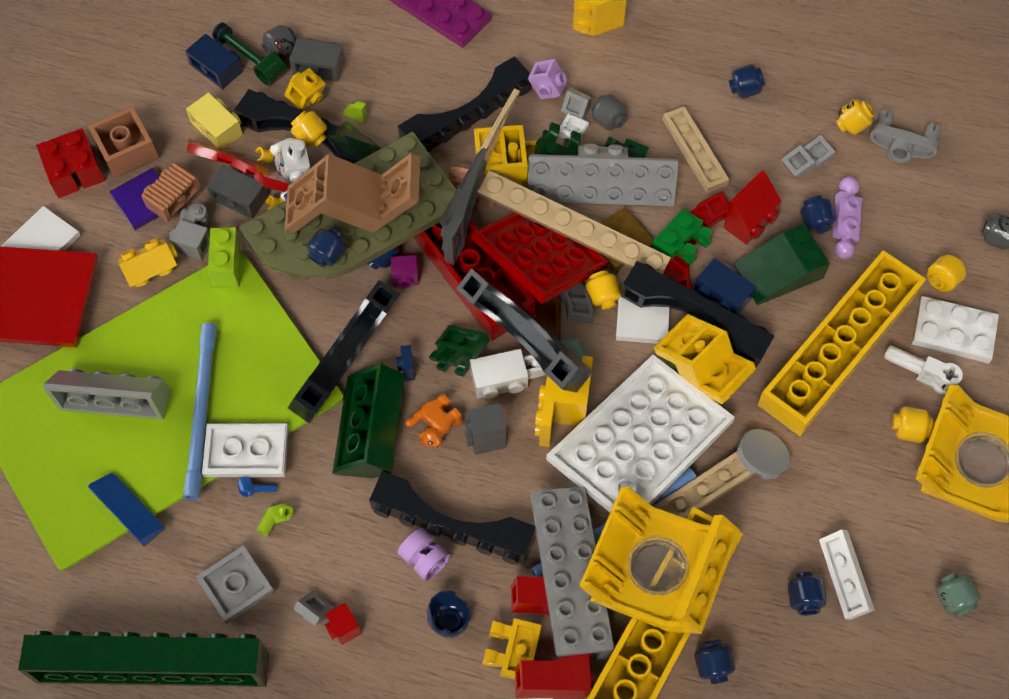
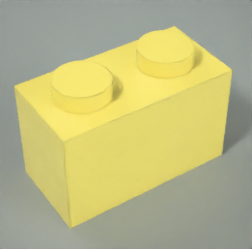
[186,92,243,149]

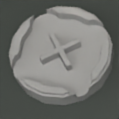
[737,429,790,480]

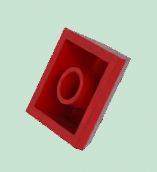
[723,170,781,245]

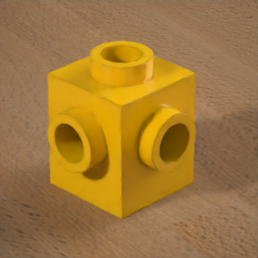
[284,68,326,110]

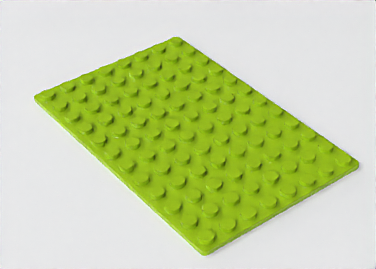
[0,250,344,571]

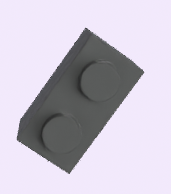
[290,38,345,82]
[207,165,268,219]
[464,403,506,455]

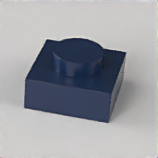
[396,345,415,381]

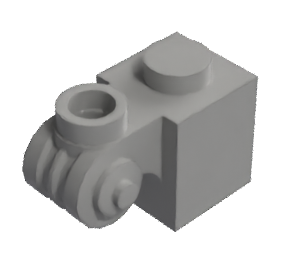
[169,204,210,261]

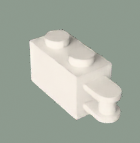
[470,349,545,399]

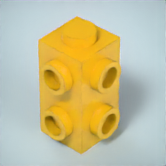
[117,238,178,287]

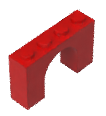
[511,576,595,699]

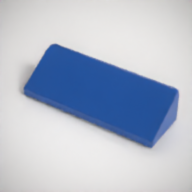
[88,473,165,547]

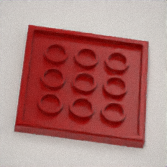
[471,212,610,304]
[0,246,98,347]

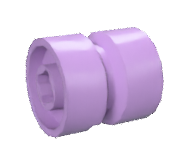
[397,528,451,581]

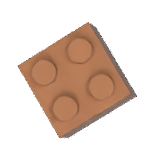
[88,106,159,178]

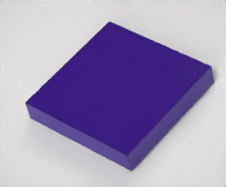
[109,168,159,230]

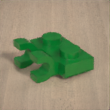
[652,209,713,265]

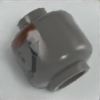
[261,25,297,59]
[981,213,1009,249]

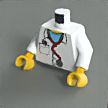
[255,138,310,210]

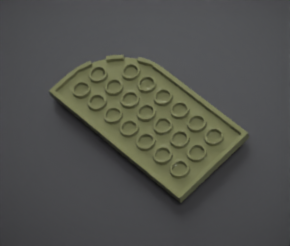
[239,132,456,280]

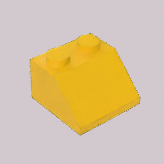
[573,0,627,36]

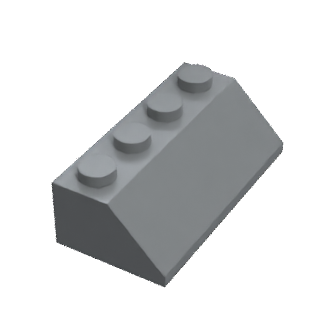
[43,369,170,419]

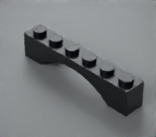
[398,56,531,152]
[234,89,376,164]
[619,261,774,368]
[456,268,593,393]
[287,280,400,423]
[369,471,536,565]

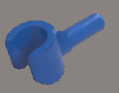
[238,477,277,497]

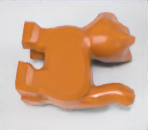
[405,393,463,448]

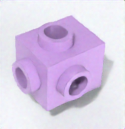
[528,59,568,99]

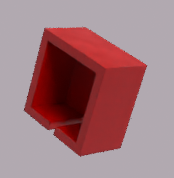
[36,128,105,198]

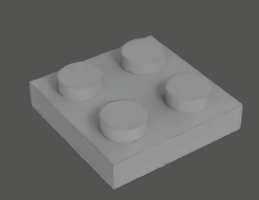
[196,545,274,624]

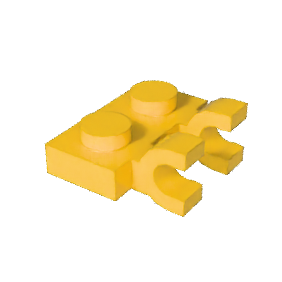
[482,618,542,680]

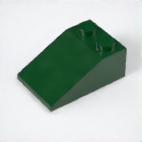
[733,223,830,306]

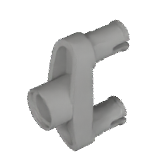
[870,110,942,163]

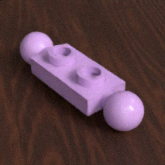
[832,176,862,260]

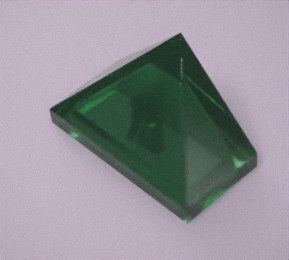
[329,121,381,161]

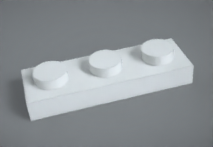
[819,529,875,620]

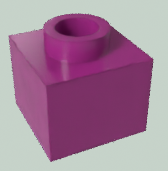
[391,255,419,288]

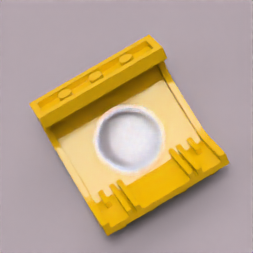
[916,385,1009,523]
[579,486,740,634]

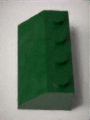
[332,363,405,478]

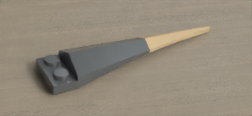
[439,88,520,265]

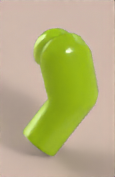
[256,503,294,536]

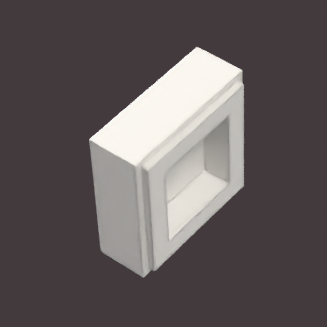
[558,113,589,141]

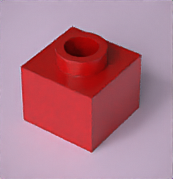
[325,603,361,645]

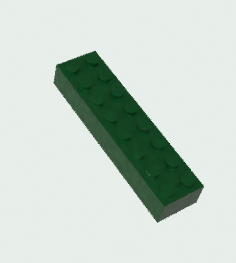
[18,631,269,687]

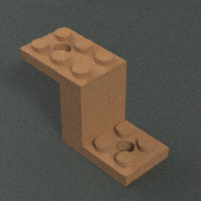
[284,153,421,234]

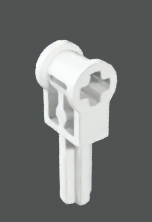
[884,345,963,395]

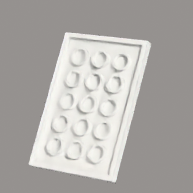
[546,355,735,512]

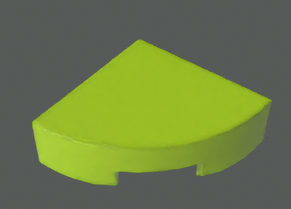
[343,101,368,124]

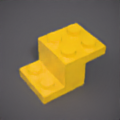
[474,125,536,188]
[653,314,756,404]
[535,356,593,447]

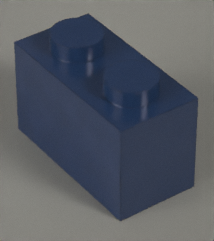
[185,34,242,90]
[694,258,756,314]

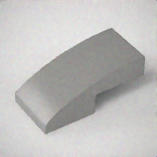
[781,135,836,178]

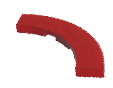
[187,139,289,192]
[663,192,729,289]

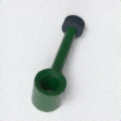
[212,22,287,86]

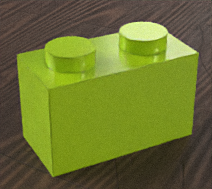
[207,227,241,288]

